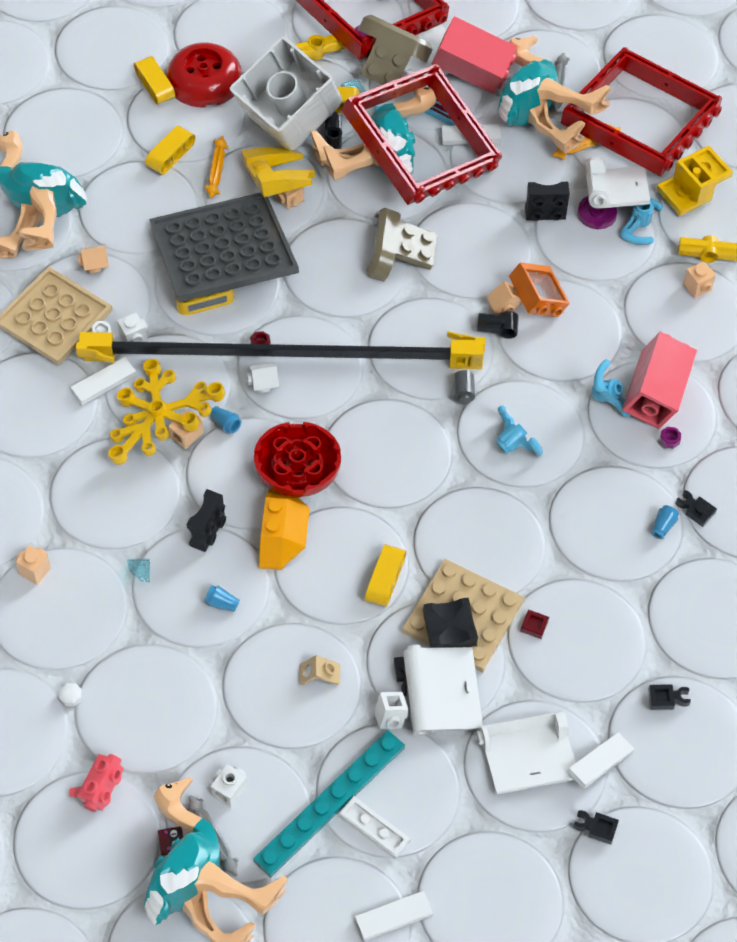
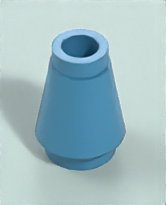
[210,406,242,434]
[651,505,679,539]
[204,585,240,612]

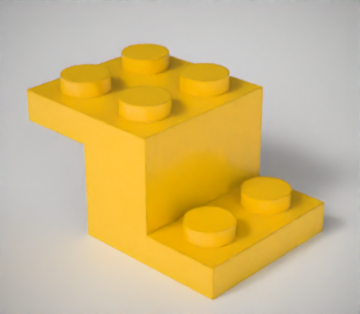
[656,145,733,216]

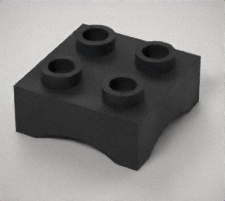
[525,181,570,221]
[186,489,226,552]
[423,597,478,648]

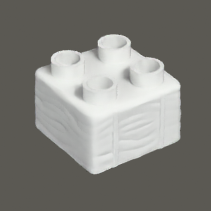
[230,37,342,151]

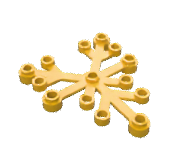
[108,359,225,465]

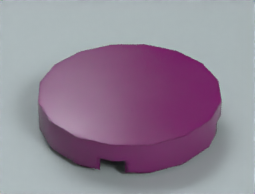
[577,196,617,230]

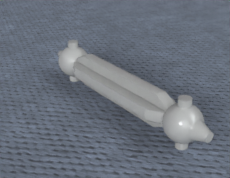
[550,53,570,111]
[187,795,239,876]

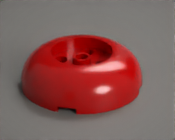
[166,42,243,108]
[254,422,341,498]

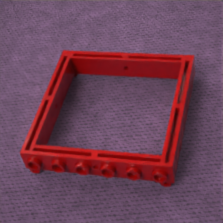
[295,0,450,60]
[561,47,722,177]
[341,64,503,205]

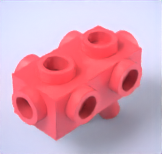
[69,754,124,812]

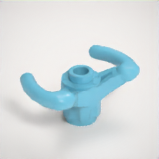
[620,198,663,245]
[592,359,631,417]
[495,406,543,456]

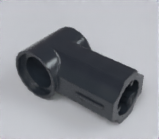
[325,112,342,149]
[477,311,519,339]

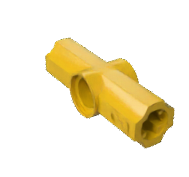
[295,34,345,61]
[678,236,737,263]

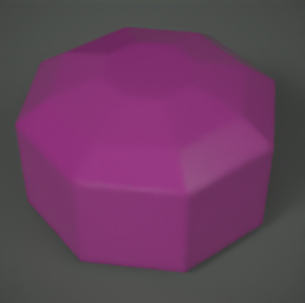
[660,427,681,449]

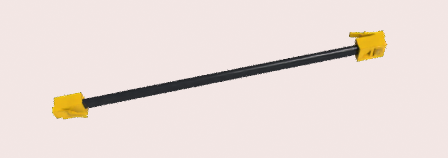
[76,331,486,369]

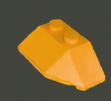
[259,490,310,570]

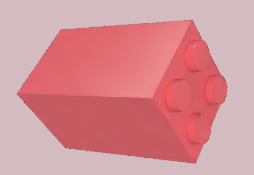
[431,16,517,94]
[622,331,697,429]

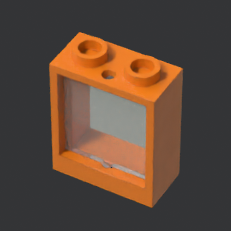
[509,262,570,317]

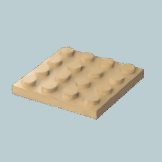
[0,266,113,366]
[402,559,525,673]

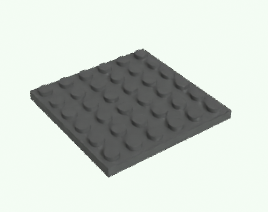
[149,192,299,302]

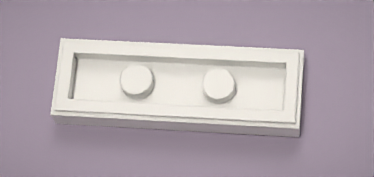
[441,124,501,145]
[71,357,137,406]
[567,732,634,789]
[339,796,411,860]
[355,891,433,942]

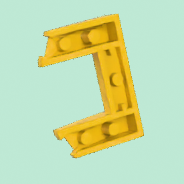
[241,147,315,197]

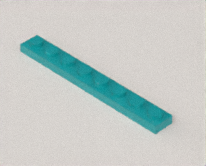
[253,730,405,878]

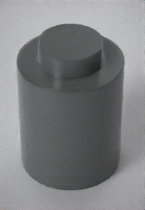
[453,370,475,404]

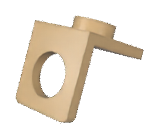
[299,655,340,685]

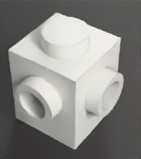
[117,313,148,342]
[247,363,279,393]
[374,692,408,729]
[211,764,248,808]

